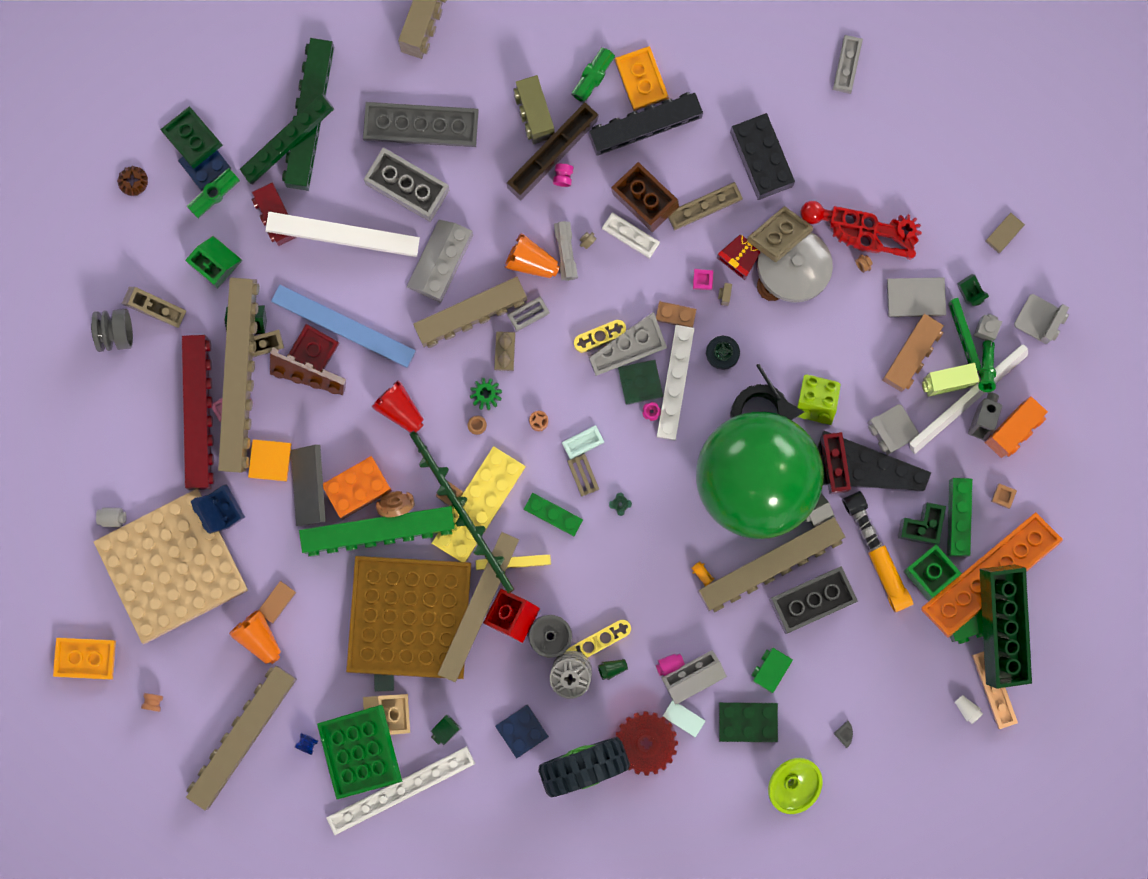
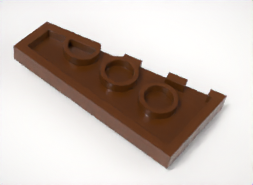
[270,348,346,395]

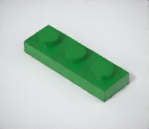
[523,492,583,537]

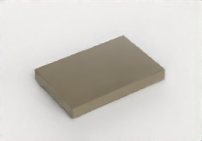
[747,206,813,262]

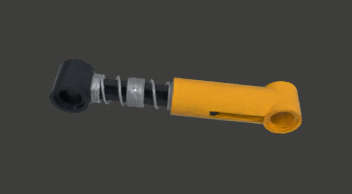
[842,491,913,613]

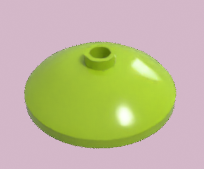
[768,758,823,814]

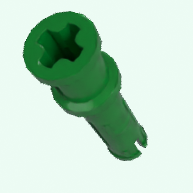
[978,340,996,392]

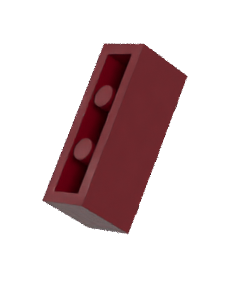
[251,182,297,246]
[820,432,851,494]

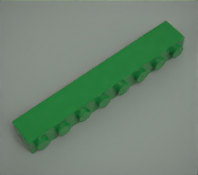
[299,506,457,557]

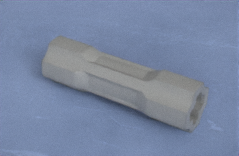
[554,221,578,281]

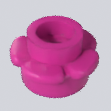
[642,402,661,421]

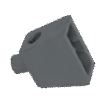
[968,392,1002,441]

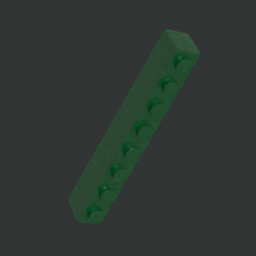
[282,38,334,191]

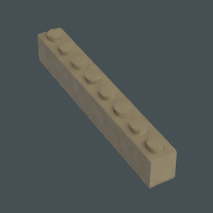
[698,517,845,613]
[186,666,297,811]

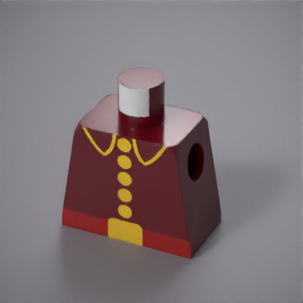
[717,232,761,280]

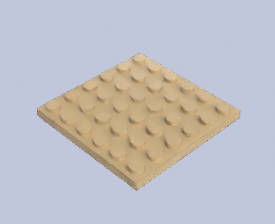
[93,489,248,644]

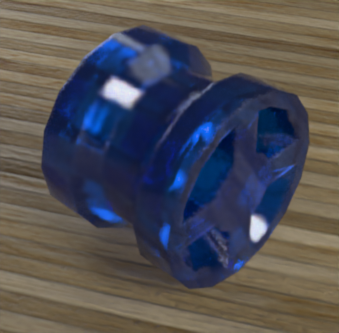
[295,733,319,755]

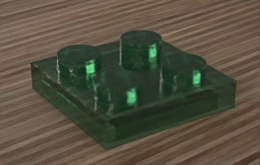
[618,360,663,405]

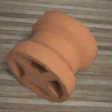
[529,411,548,431]
[141,693,163,712]

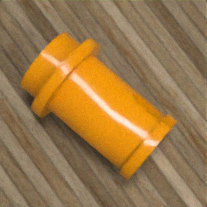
[691,561,715,586]

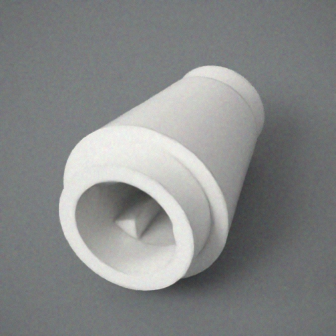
[954,695,983,724]

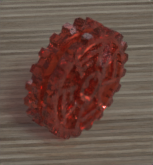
[615,711,678,776]

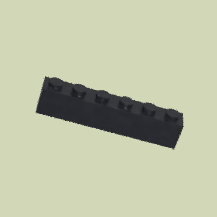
[589,92,703,156]

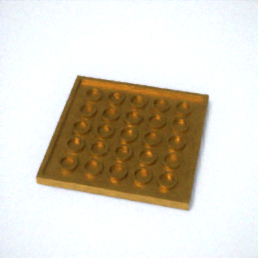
[346,556,471,680]

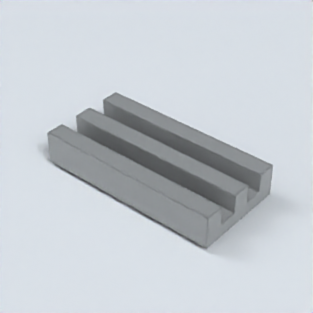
[507,296,550,332]

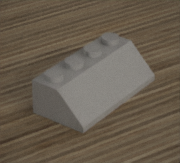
[407,220,473,303]

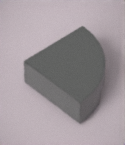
[833,720,853,748]

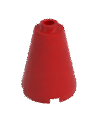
[371,380,424,433]

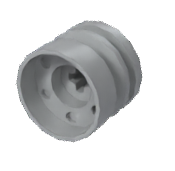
[550,651,592,699]

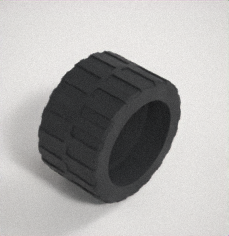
[730,384,788,418]

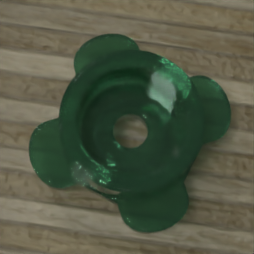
[609,493,632,516]

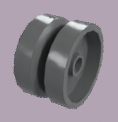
[528,615,572,658]

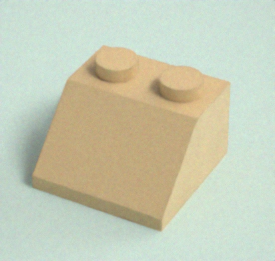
[363,694,410,735]

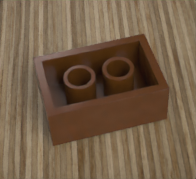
[611,162,679,232]

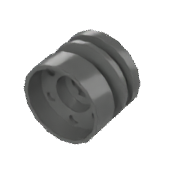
[91,309,133,352]

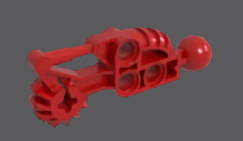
[801,201,922,260]

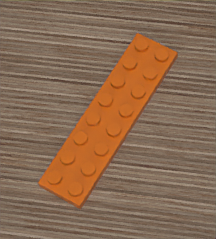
[921,512,1063,638]

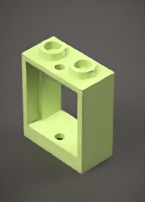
[922,363,980,397]

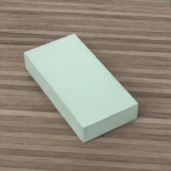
[562,425,604,460]
[662,700,705,737]

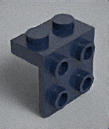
[191,484,245,534]

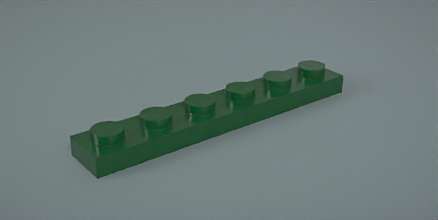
[239,94,334,185]

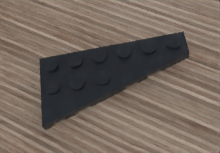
[817,431,932,491]

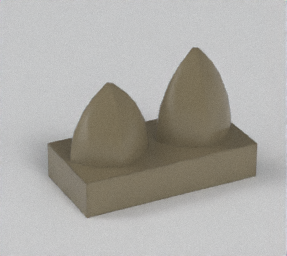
[494,332,515,371]

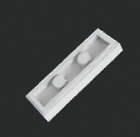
[602,212,660,259]

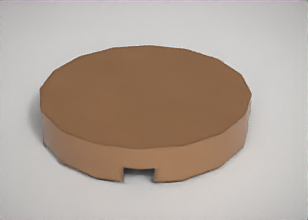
[376,491,415,517]

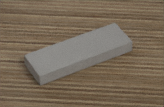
[833,35,863,94]

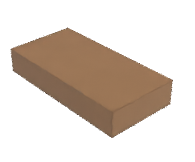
[259,581,296,624]

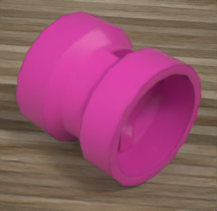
[553,163,574,187]

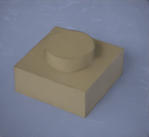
[718,283,732,306]

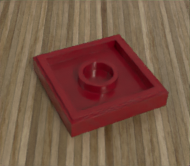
[289,324,340,371]

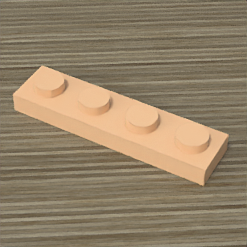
[972,651,1018,729]

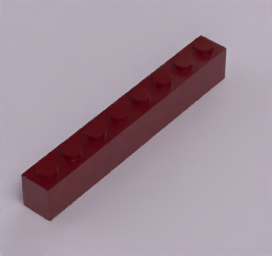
[182,335,215,490]

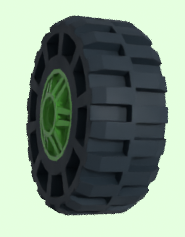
[538,737,630,798]

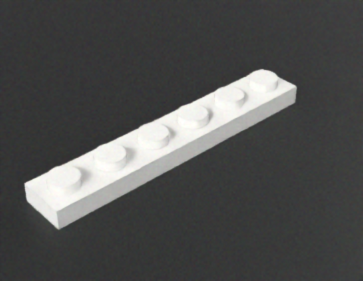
[657,325,695,440]

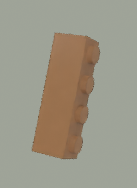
[882,314,944,392]

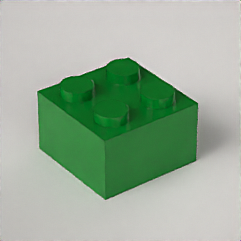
[903,544,962,601]

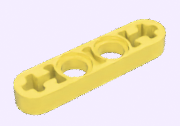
[475,555,551,570]
[566,620,631,658]

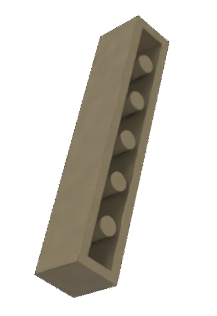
[413,277,527,348]

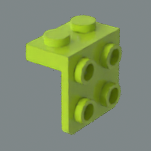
[797,374,841,425]

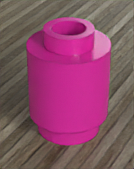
[655,654,685,676]

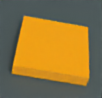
[248,439,292,482]

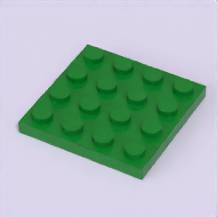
[317,705,403,800]

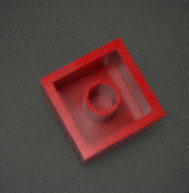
[483,588,540,643]

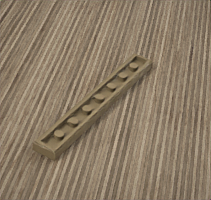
[438,532,519,683]

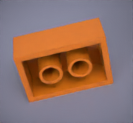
[984,396,1048,458]
[323,456,392,520]

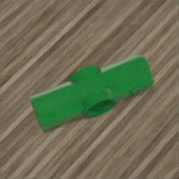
[571,47,615,103]
[187,168,240,219]

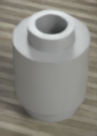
[96,508,126,527]

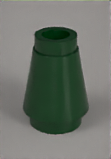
[598,659,628,680]

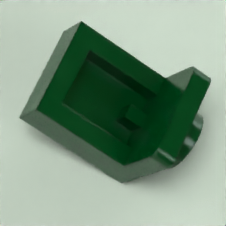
[957,274,989,306]

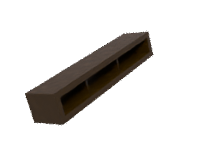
[507,102,599,201]

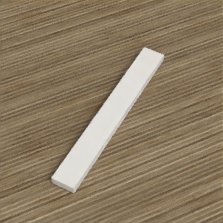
[265,212,420,257]
[910,344,1028,454]
[326,746,475,835]

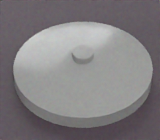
[757,232,833,302]

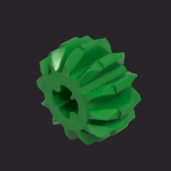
[470,378,502,410]

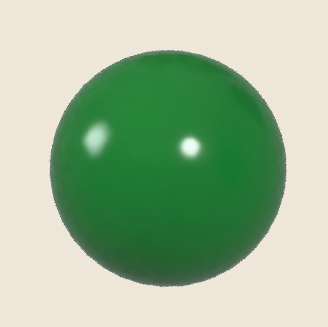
[696,412,824,539]

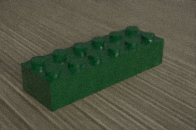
[979,564,1032,689]

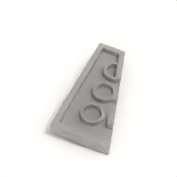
[589,312,667,376]

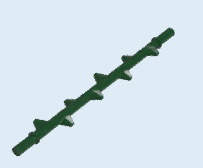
[409,431,514,594]

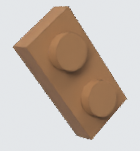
[656,301,697,328]

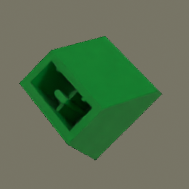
[185,236,243,289]

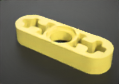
[574,320,626,353]

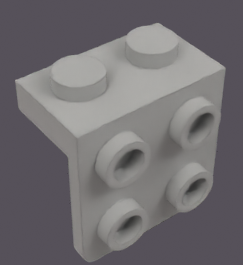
[1014,294,1069,344]
[868,404,919,455]

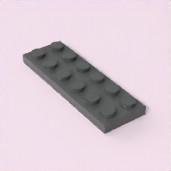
[363,102,479,147]

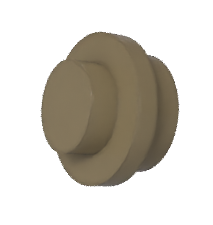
[579,232,597,249]

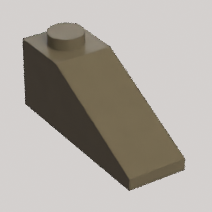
[122,287,186,328]

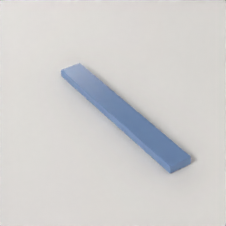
[271,285,416,368]

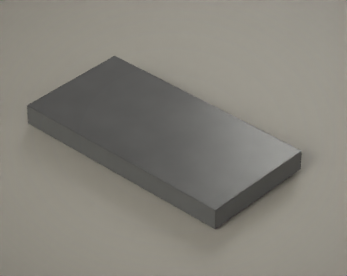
[291,445,326,526]

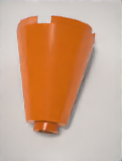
[505,233,560,279]
[229,610,281,664]

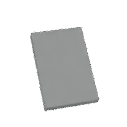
[887,278,946,317]

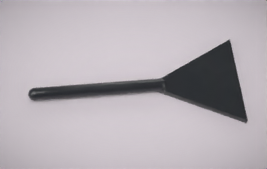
[756,364,804,420]

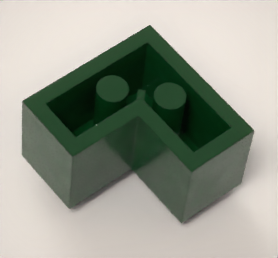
[898,502,946,545]

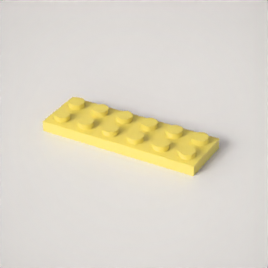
[432,446,526,562]

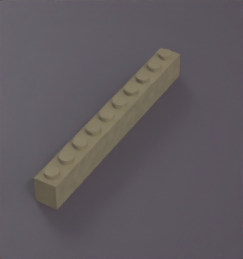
[218,278,260,473]

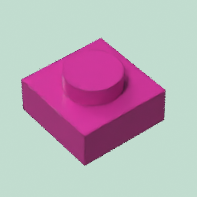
[693,269,713,290]

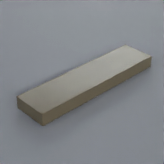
[668,182,743,231]

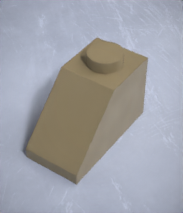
[253,330,284,358]

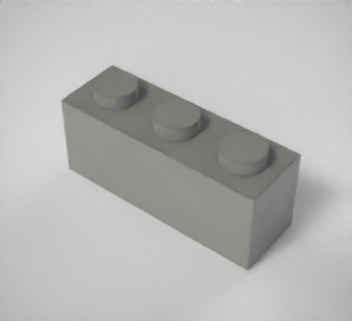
[661,650,727,705]

